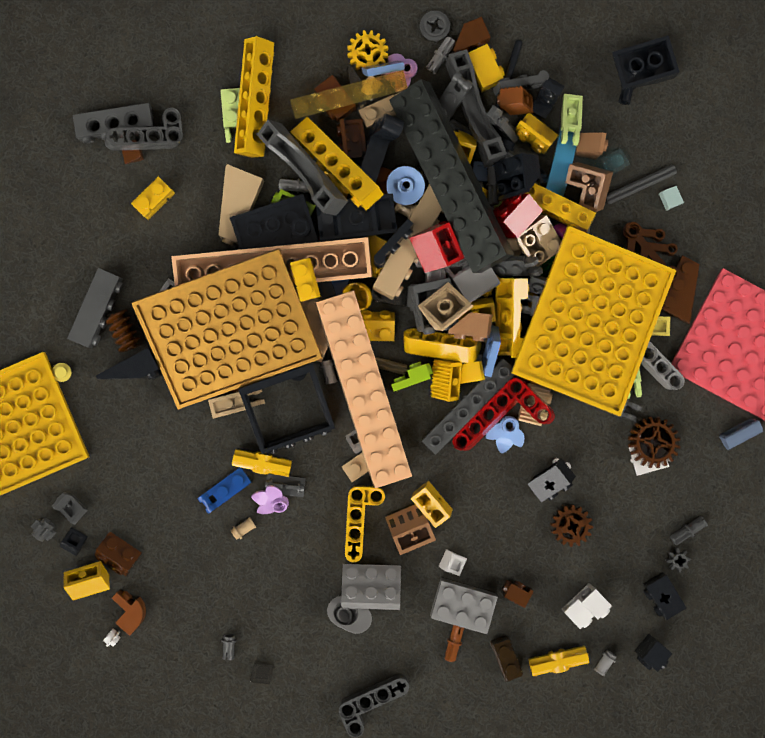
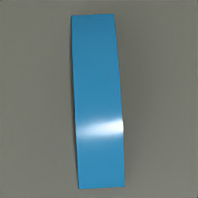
[546,124,576,196]

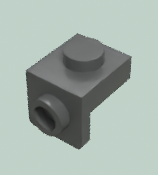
[52,492,88,525]

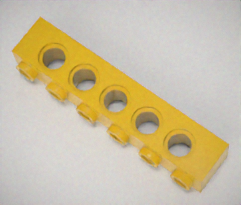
[234,36,274,158]
[290,117,383,211]

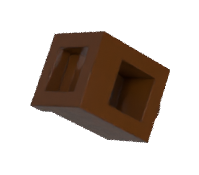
[502,580,534,608]

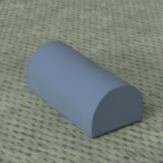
[719,418,763,450]

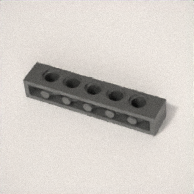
[421,359,514,455]

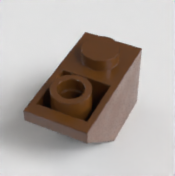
[453,17,491,53]

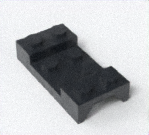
[315,193,397,242]

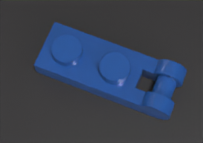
[197,467,252,514]

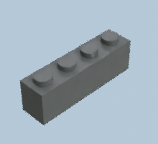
[67,268,124,348]

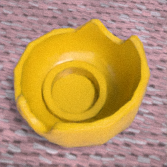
[342,282,372,311]

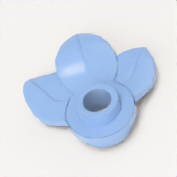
[486,416,525,453]

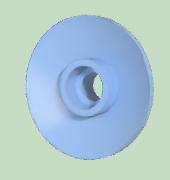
[386,166,425,205]

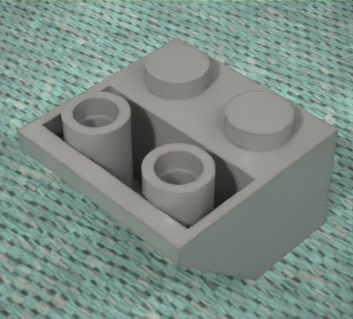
[444,256,501,303]

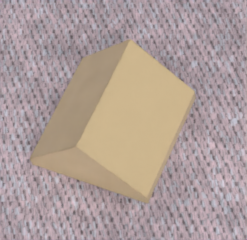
[418,282,473,331]

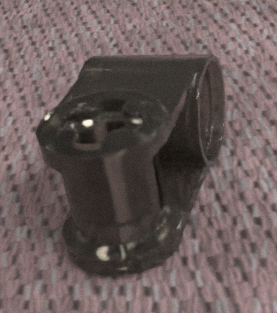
[371,286,408,307]

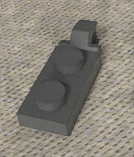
[486,105,519,143]

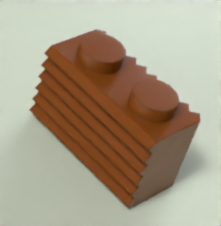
[497,86,533,115]

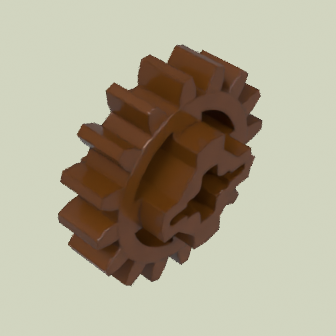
[550,504,593,547]

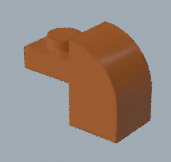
[111,590,146,636]

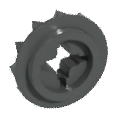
[420,11,450,42]

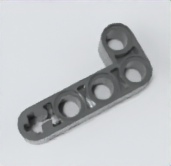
[105,108,183,151]
[339,674,409,738]

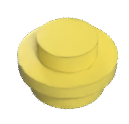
[52,363,72,382]

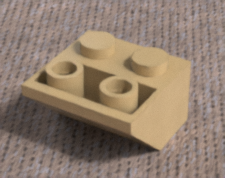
[515,214,561,267]

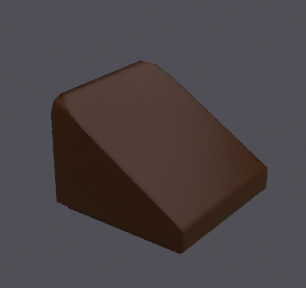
[122,139,144,164]

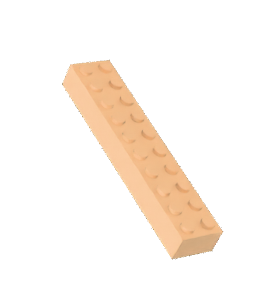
[171,237,372,286]
[315,291,412,489]

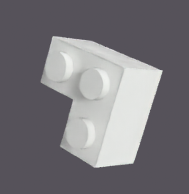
[562,583,612,629]

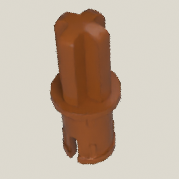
[445,625,465,662]

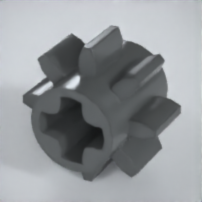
[31,518,56,542]
[665,547,691,572]

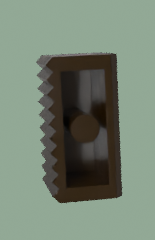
[490,635,523,682]

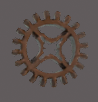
[628,417,680,468]

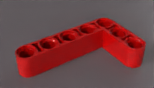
[452,378,555,451]

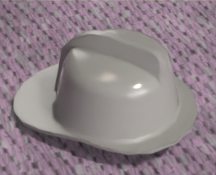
[327,596,372,634]

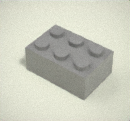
[341,564,401,610]
[430,578,498,634]

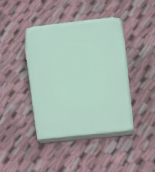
[659,186,684,211]

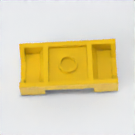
[495,278,529,358]

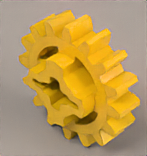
[347,30,388,71]

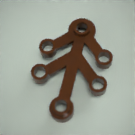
[623,222,679,282]

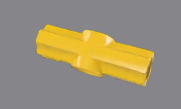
[232,449,292,477]
[528,646,589,676]

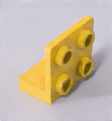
[514,113,559,154]

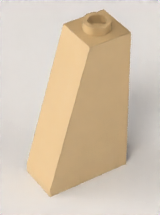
[219,164,264,246]

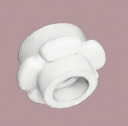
[103,629,121,647]

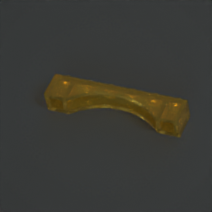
[290,70,408,119]

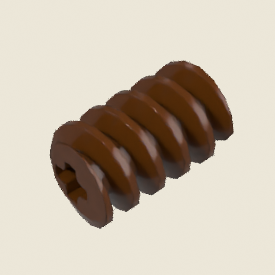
[106,309,142,352]

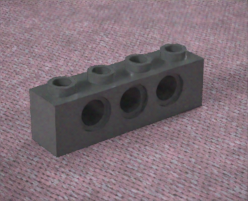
[73,103,155,143]

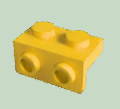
[361,310,395,341]

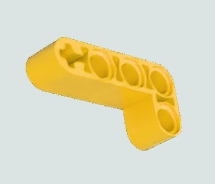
[404,328,481,363]
[345,486,385,562]

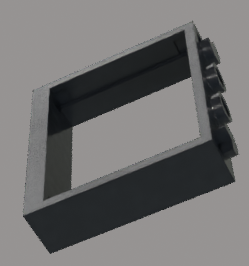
[238,362,335,454]

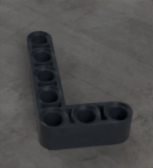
[347,114,404,199]

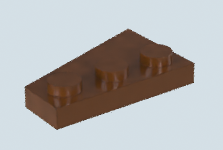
[661,255,700,324]

